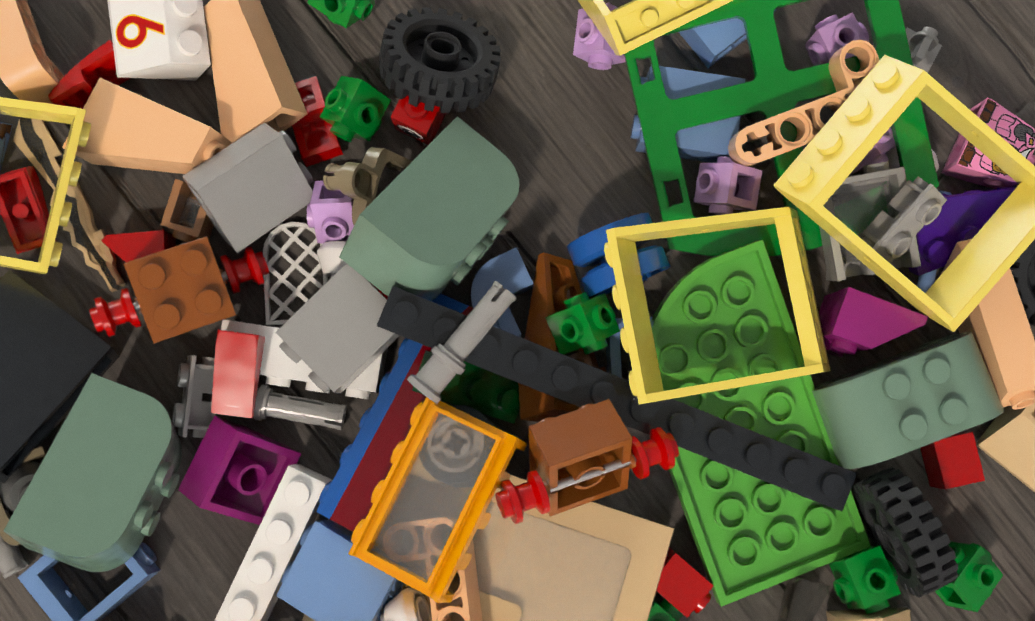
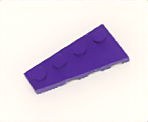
[909,186,1017,276]

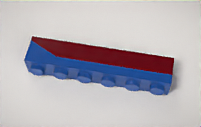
[316,294,474,531]

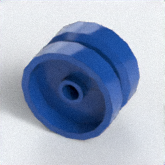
[567,213,671,299]

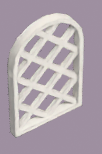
[263,221,328,326]

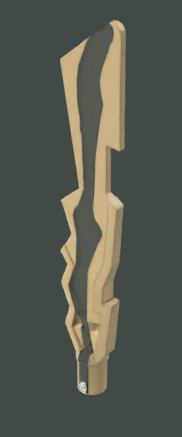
[13,117,125,292]

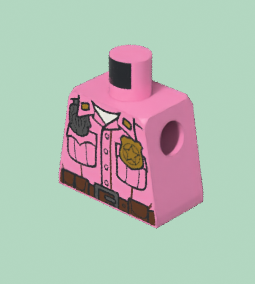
[941,97,1035,190]

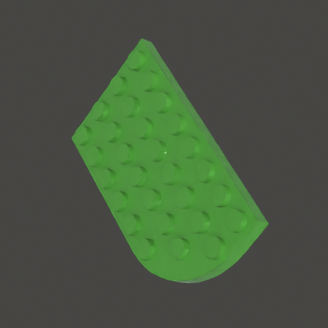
[651,240,870,607]

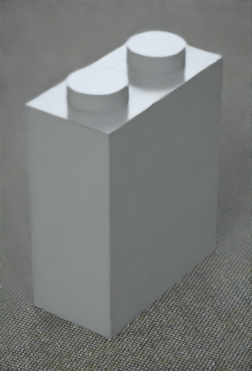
[182,122,314,253]
[275,263,400,394]

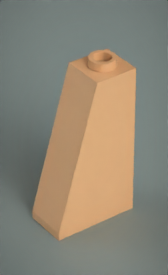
[204,0,308,145]
[62,78,231,174]
[940,239,1035,410]

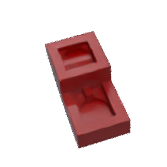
[48,40,130,109]
[292,76,343,167]

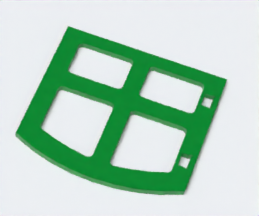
[624,0,939,256]

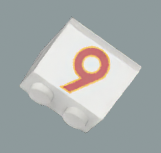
[107,0,211,81]

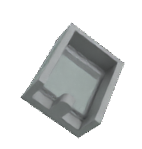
[819,161,921,281]

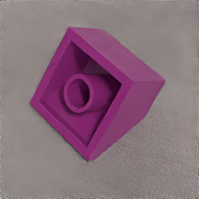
[818,287,928,357]
[178,415,301,525]

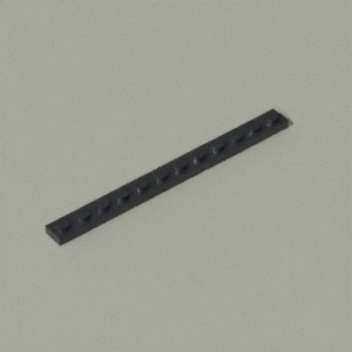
[377,286,857,512]

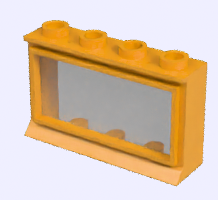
[348,397,527,603]

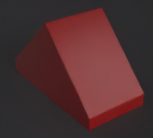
[101,230,176,262]

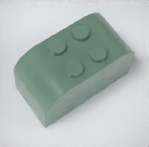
[339,116,519,301]
[812,331,1005,469]
[3,373,182,572]

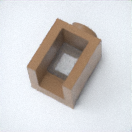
[160,179,214,242]

